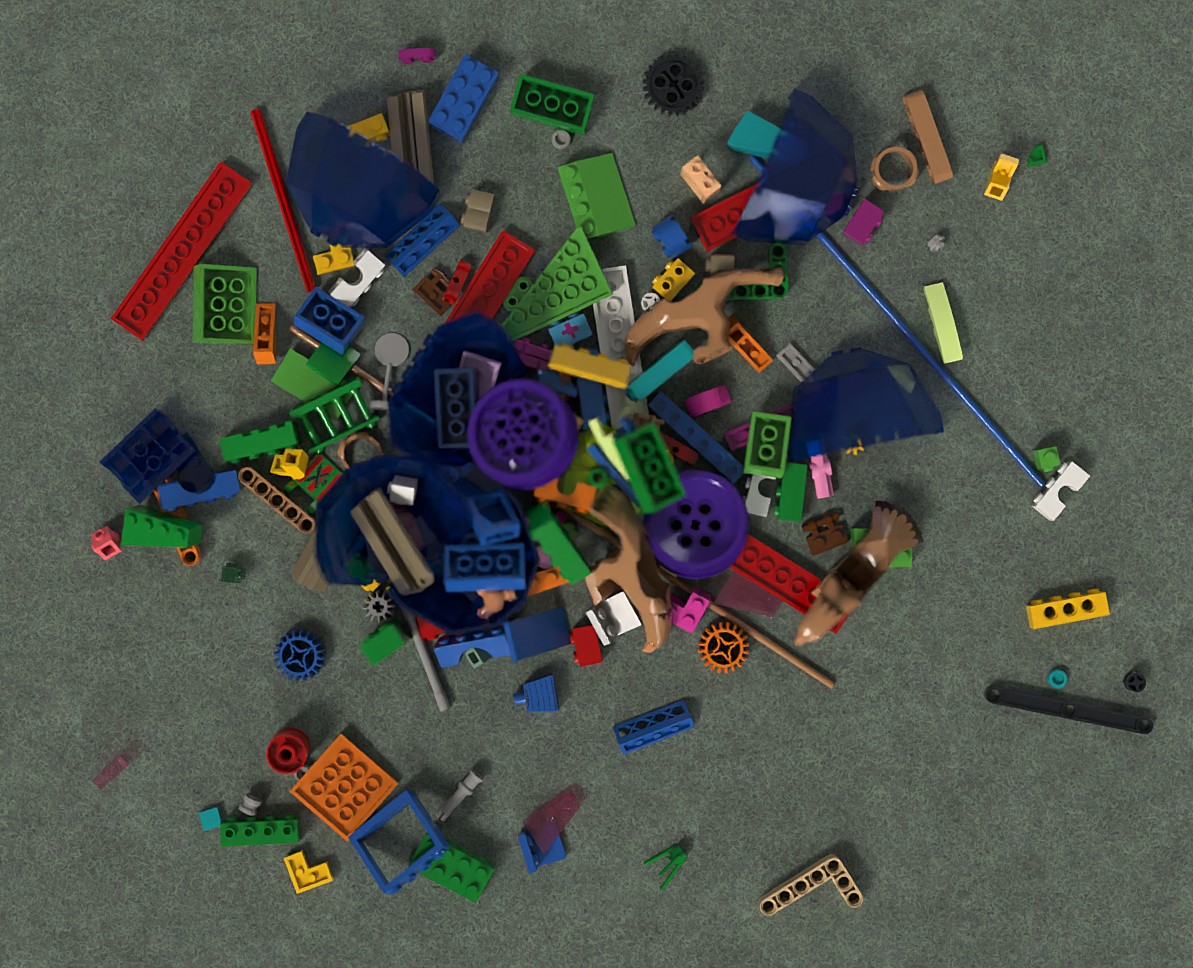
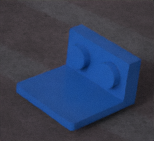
[518,821,566,874]

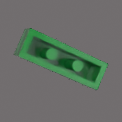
[774,462,807,522]

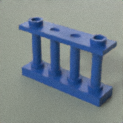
[587,417,641,509]

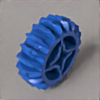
[273,629,326,682]

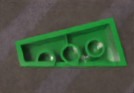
[219,421,302,465]
[526,500,592,585]
[121,505,203,548]

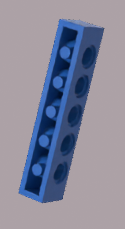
[648,392,744,483]

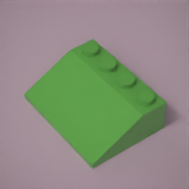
[557,153,636,241]
[193,264,257,344]

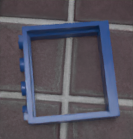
[348,790,450,895]

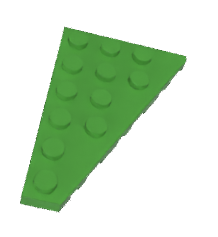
[501,226,613,343]

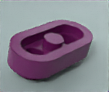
[398,48,437,64]

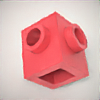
[91,525,121,560]

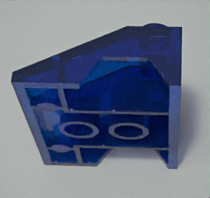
[100,409,196,504]

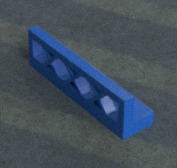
[384,204,460,277]
[613,699,695,755]

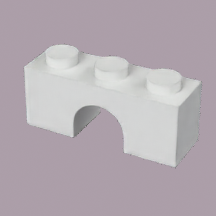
[328,248,385,307]
[1032,461,1090,521]
[742,474,776,517]

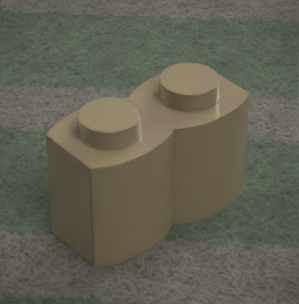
[461,189,495,234]
[705,254,735,276]

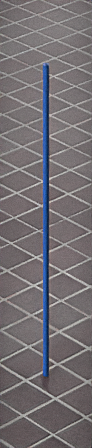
[748,155,1046,488]

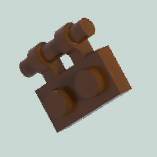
[412,267,463,316]
[801,512,848,556]

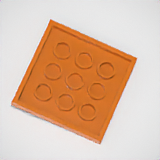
[289,733,399,841]

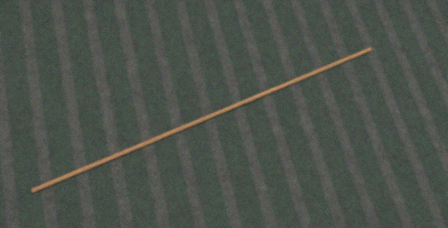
[289,324,835,689]

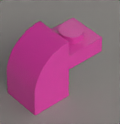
[684,385,732,418]

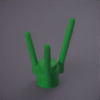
[643,845,688,891]

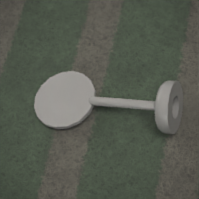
[370,333,409,412]

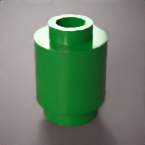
[589,468,611,490]

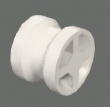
[641,293,660,311]

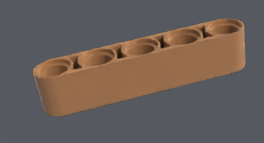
[903,90,953,185]
[238,467,318,534]

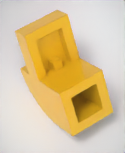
[984,153,1019,201]
[270,449,309,479]

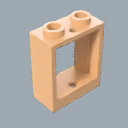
[680,155,721,205]

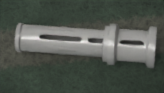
[435,769,484,822]

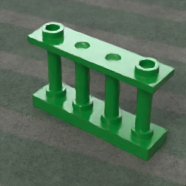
[289,376,380,454]

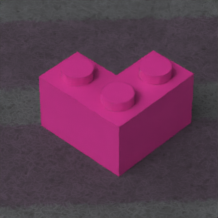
[671,586,711,633]

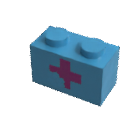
[548,313,593,346]

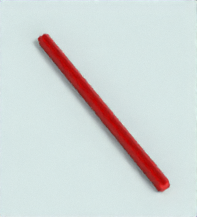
[250,109,316,293]

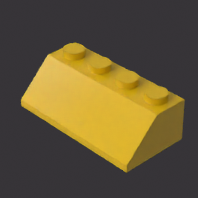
[549,343,631,389]

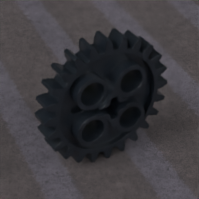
[642,53,705,117]

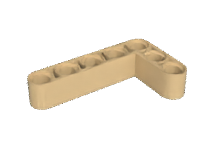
[758,854,863,916]

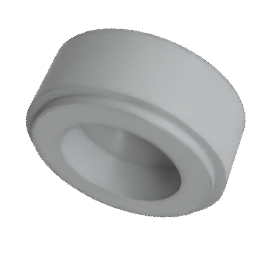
[552,130,571,150]

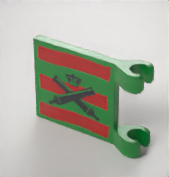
[284,453,347,515]

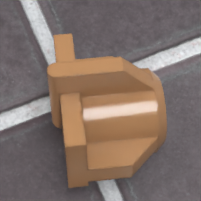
[633,413,665,432]

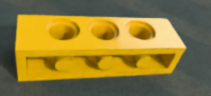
[1026,588,1110,629]

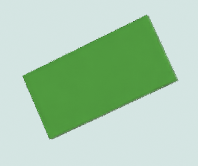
[271,348,353,421]

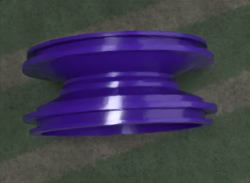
[468,379,578,490]
[643,470,749,579]

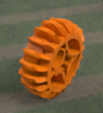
[698,622,749,674]

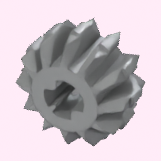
[363,590,396,623]

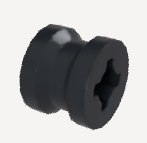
[1123,672,1146,692]

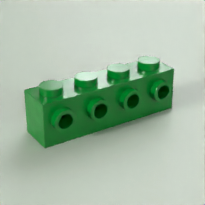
[220,814,301,847]

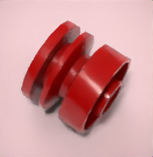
[266,727,311,774]

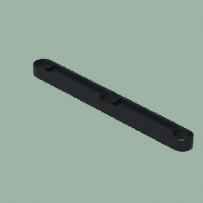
[984,686,1153,734]

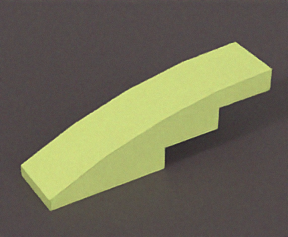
[924,282,963,364]
[589,417,629,480]

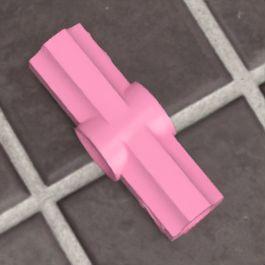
[807,439,834,499]

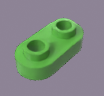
[503,277,533,312]

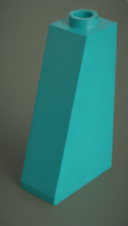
[727,111,808,165]
[625,340,694,403]

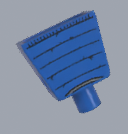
[513,674,559,712]

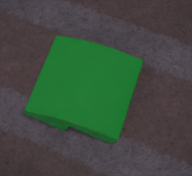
[306,343,361,387]

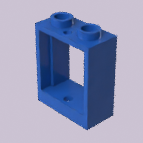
[466,488,520,546]

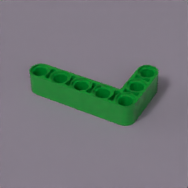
[693,242,788,302]

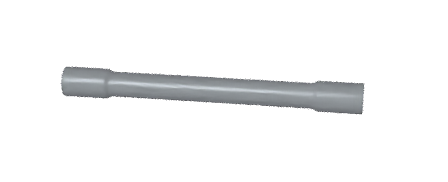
[399,600,451,711]

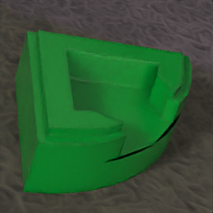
[1027,144,1047,168]

